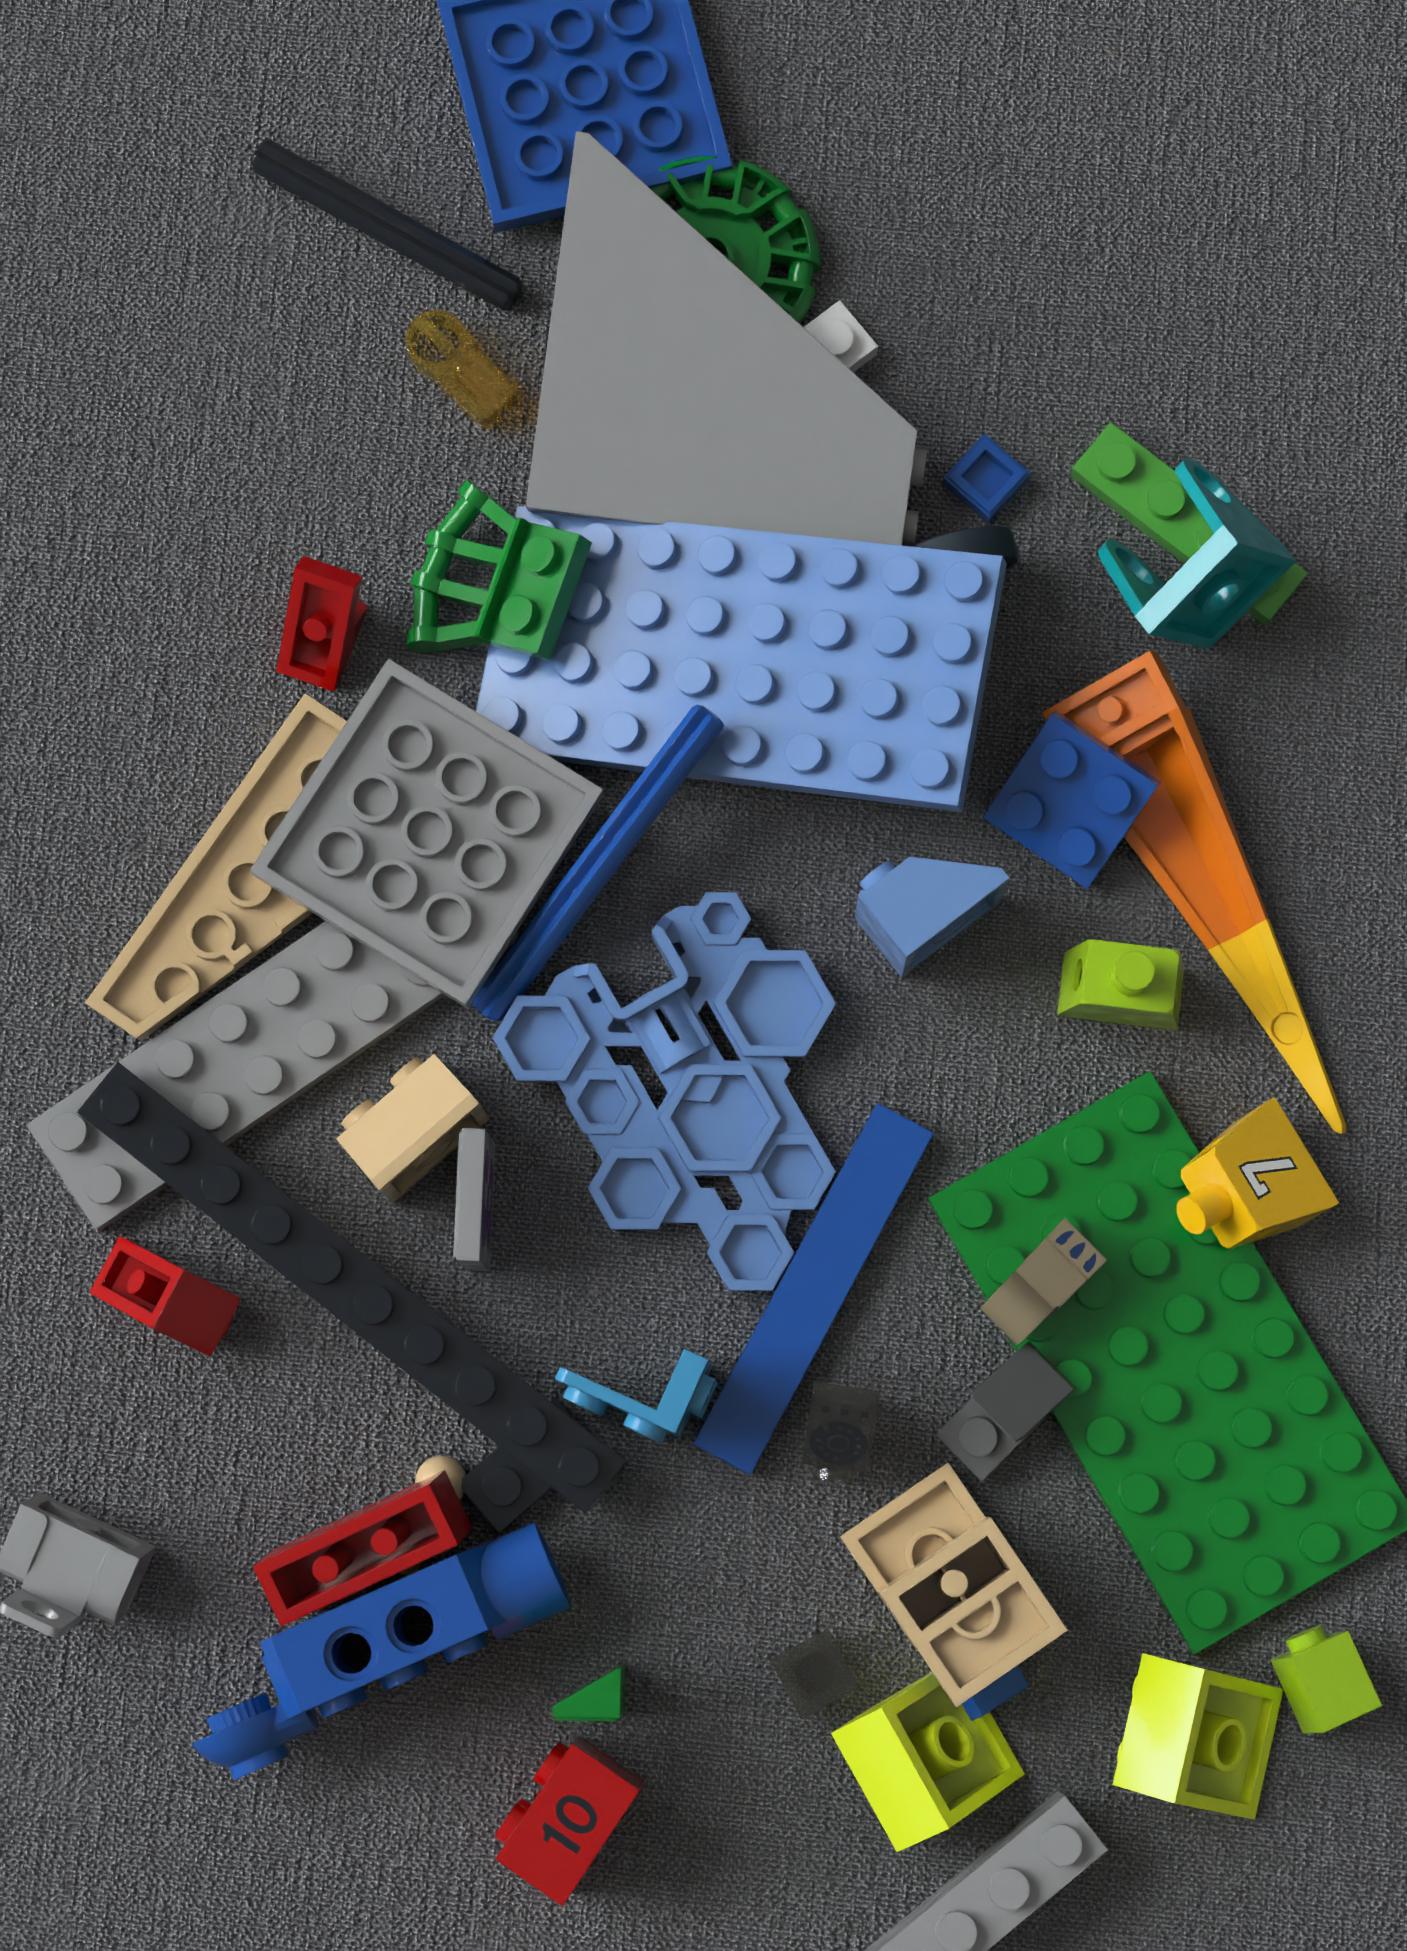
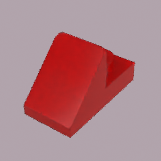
[276,556,367,692]

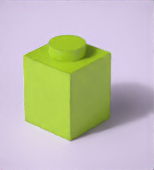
[1270,1625,1382,1734]

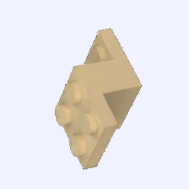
[839,1463,1068,1707]

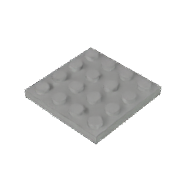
[249,659,605,1009]

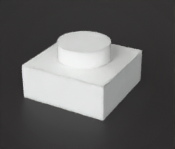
[803,300,878,373]

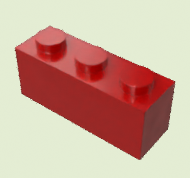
[252,1470,473,1626]

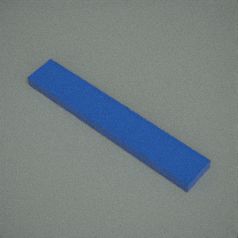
[693,1103,934,1475]

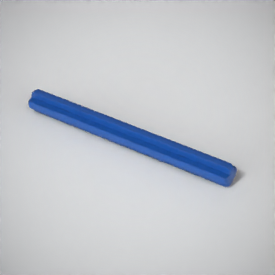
[473,705,724,1021]

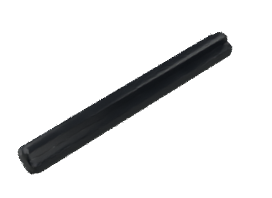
[251,140,523,311]

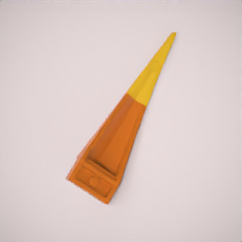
[1042,651,1346,1134]

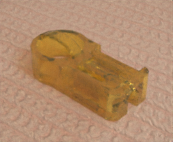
[405,309,521,429]

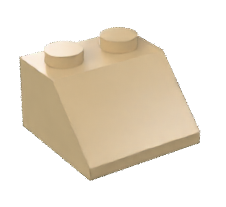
[336,1054,489,1203]

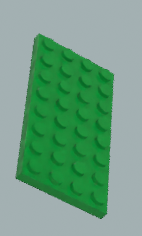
[927,1071,1407,1655]

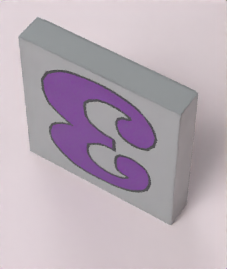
[453,1128,496,1271]

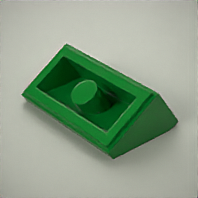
[552,1663,626,1722]

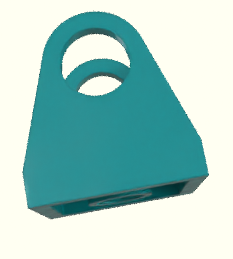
[1098,458,1296,649]

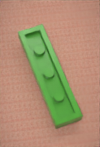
[1070,422,1308,626]

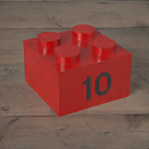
[494,1736,644,1906]

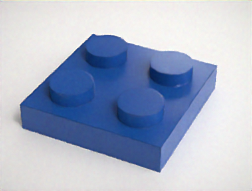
[983,711,1161,889]

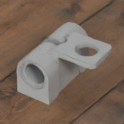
[0,1493,156,1638]

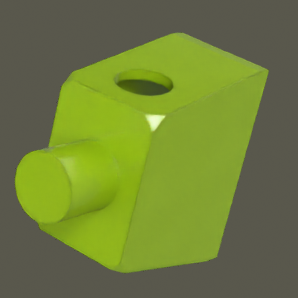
[1057,940,1185,1031]

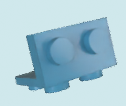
[555,1349,718,1444]

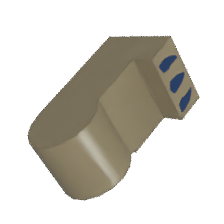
[980,1218,1107,1346]

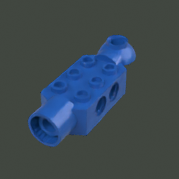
[191,1522,572,1780]

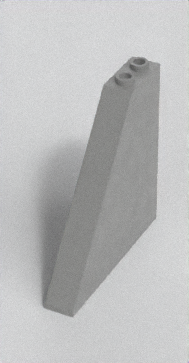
[525,131,927,547]

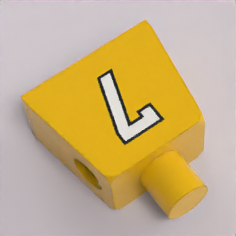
[1177,1097,1339,1249]

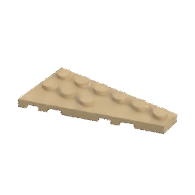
[85,694,347,1042]

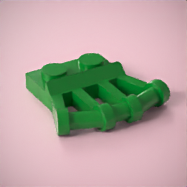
[406,479,592,661]

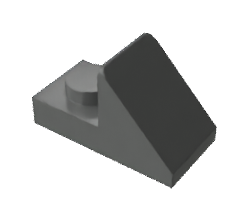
[936,1341,1076,1482]

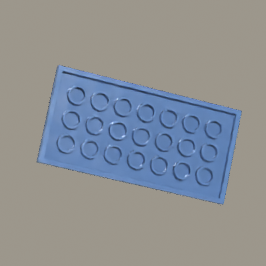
[476,506,1007,812]

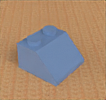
[855,856,1010,978]

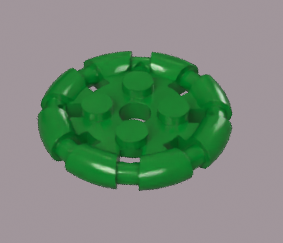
[650,155,821,324]

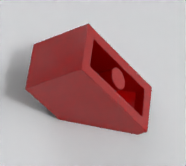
[89,1236,241,1357]

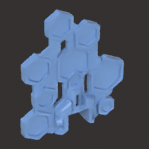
[493,892,836,1291]

